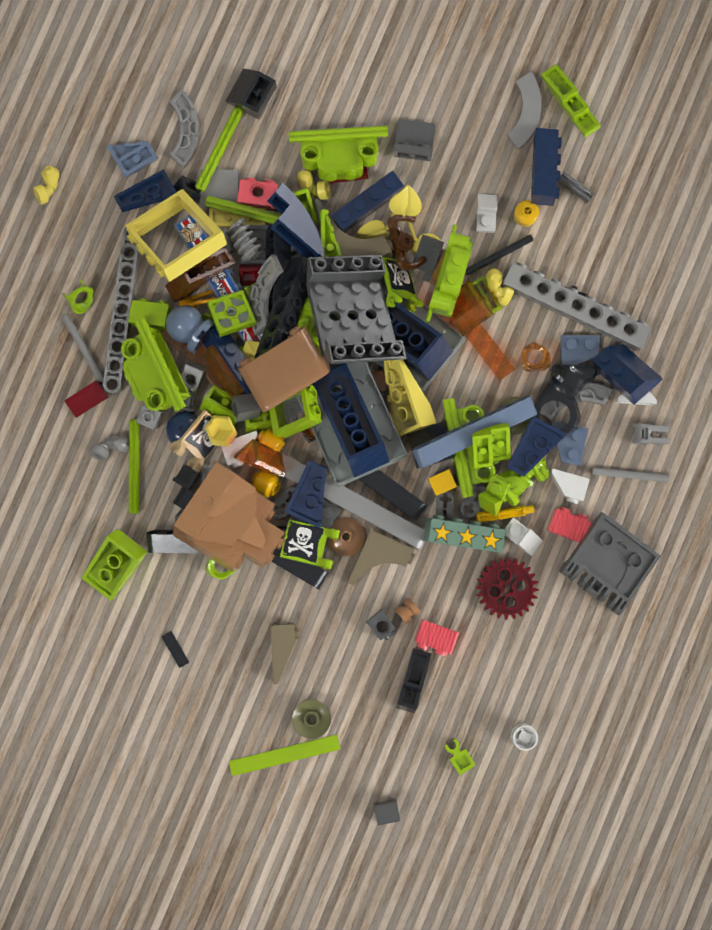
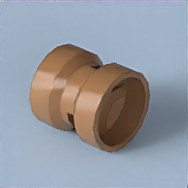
[394,597,421,624]

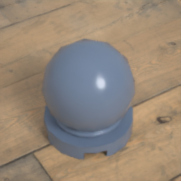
[166,305,215,353]

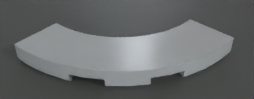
[507,71,542,150]
[169,89,200,169]
[250,254,283,336]
[540,382,613,421]

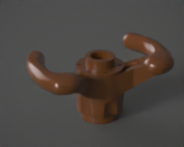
[388,215,426,270]

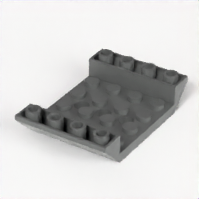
[306,255,407,364]

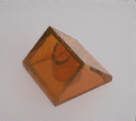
[234,439,285,477]

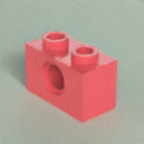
[237,178,278,211]

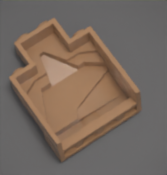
[173,462,285,572]

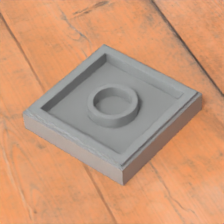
[200,169,239,208]

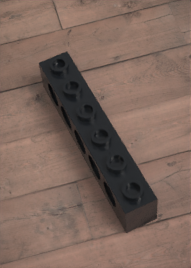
[254,256,308,358]

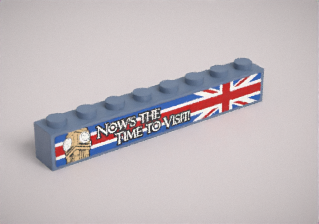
[174,215,263,344]

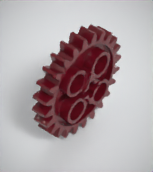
[475,557,539,620]

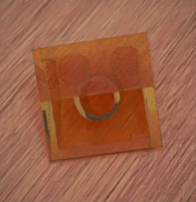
[449,280,494,336]

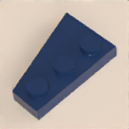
[114,169,177,212]
[506,416,567,477]

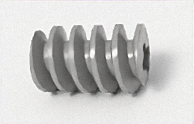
[226,218,265,262]

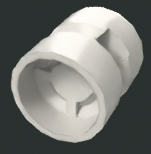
[510,723,538,751]

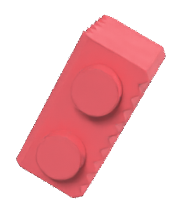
[546,506,592,543]
[414,619,459,657]

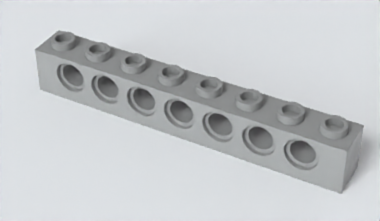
[501,262,651,351]

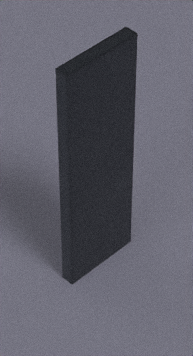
[161,631,189,668]

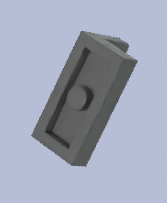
[413,235,444,282]

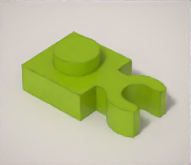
[444,738,476,775]

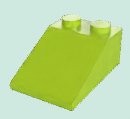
[81,529,148,601]

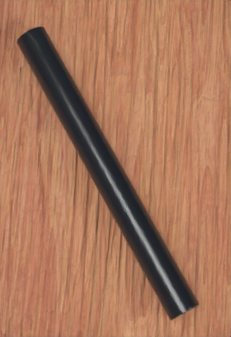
[465,234,534,276]

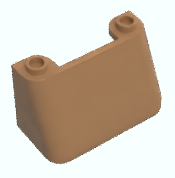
[238,326,330,412]

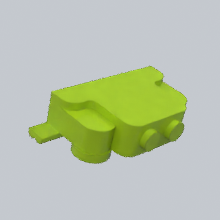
[289,125,388,181]
[425,224,473,323]
[121,317,191,412]
[442,398,500,498]

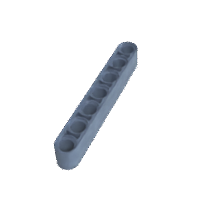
[412,395,537,468]

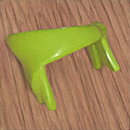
[62,279,94,314]
[205,558,236,580]

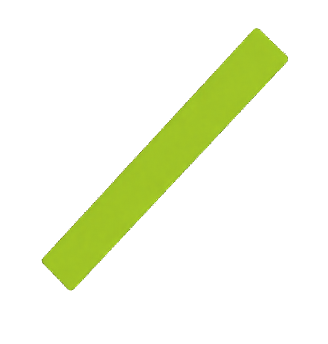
[229,735,341,776]

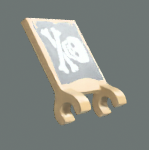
[169,410,216,473]

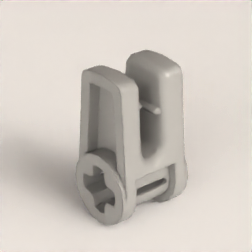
[632,424,669,444]

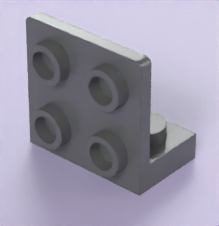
[393,119,436,162]

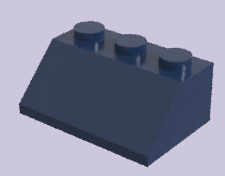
[592,344,663,405]

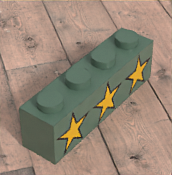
[423,515,505,553]

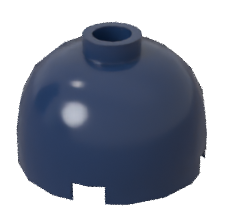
[166,411,198,450]

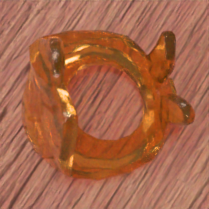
[521,342,551,372]

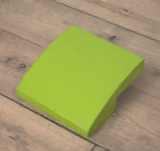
[472,423,511,469]

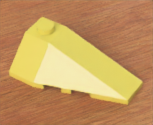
[384,360,436,436]

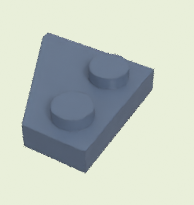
[106,141,158,178]
[560,335,599,365]
[551,421,588,466]

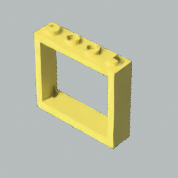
[125,189,227,282]

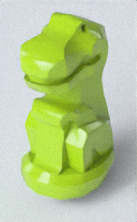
[499,457,550,506]

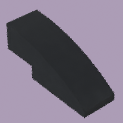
[396,648,432,713]

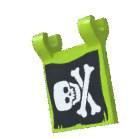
[382,256,423,312]
[280,519,340,570]

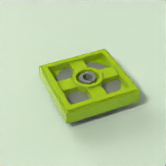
[207,290,256,337]

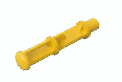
[475,505,534,522]

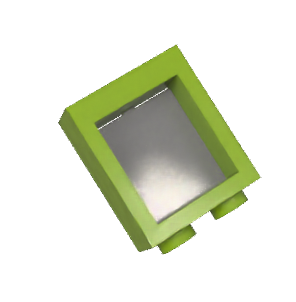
[269,385,322,438]

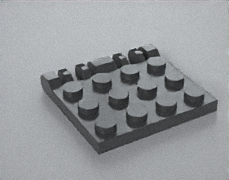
[559,512,661,615]

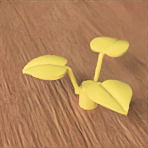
[356,185,443,255]

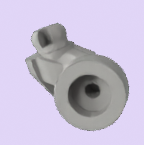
[89,435,129,462]

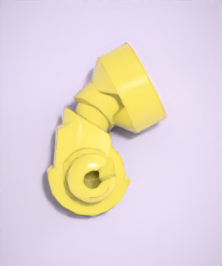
[33,166,59,205]
[297,169,331,200]
[485,269,514,306]

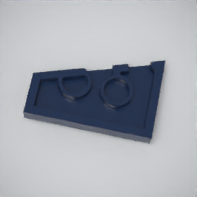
[285,459,327,528]

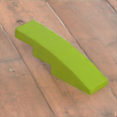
[541,64,601,138]

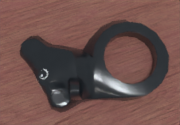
[534,364,597,434]

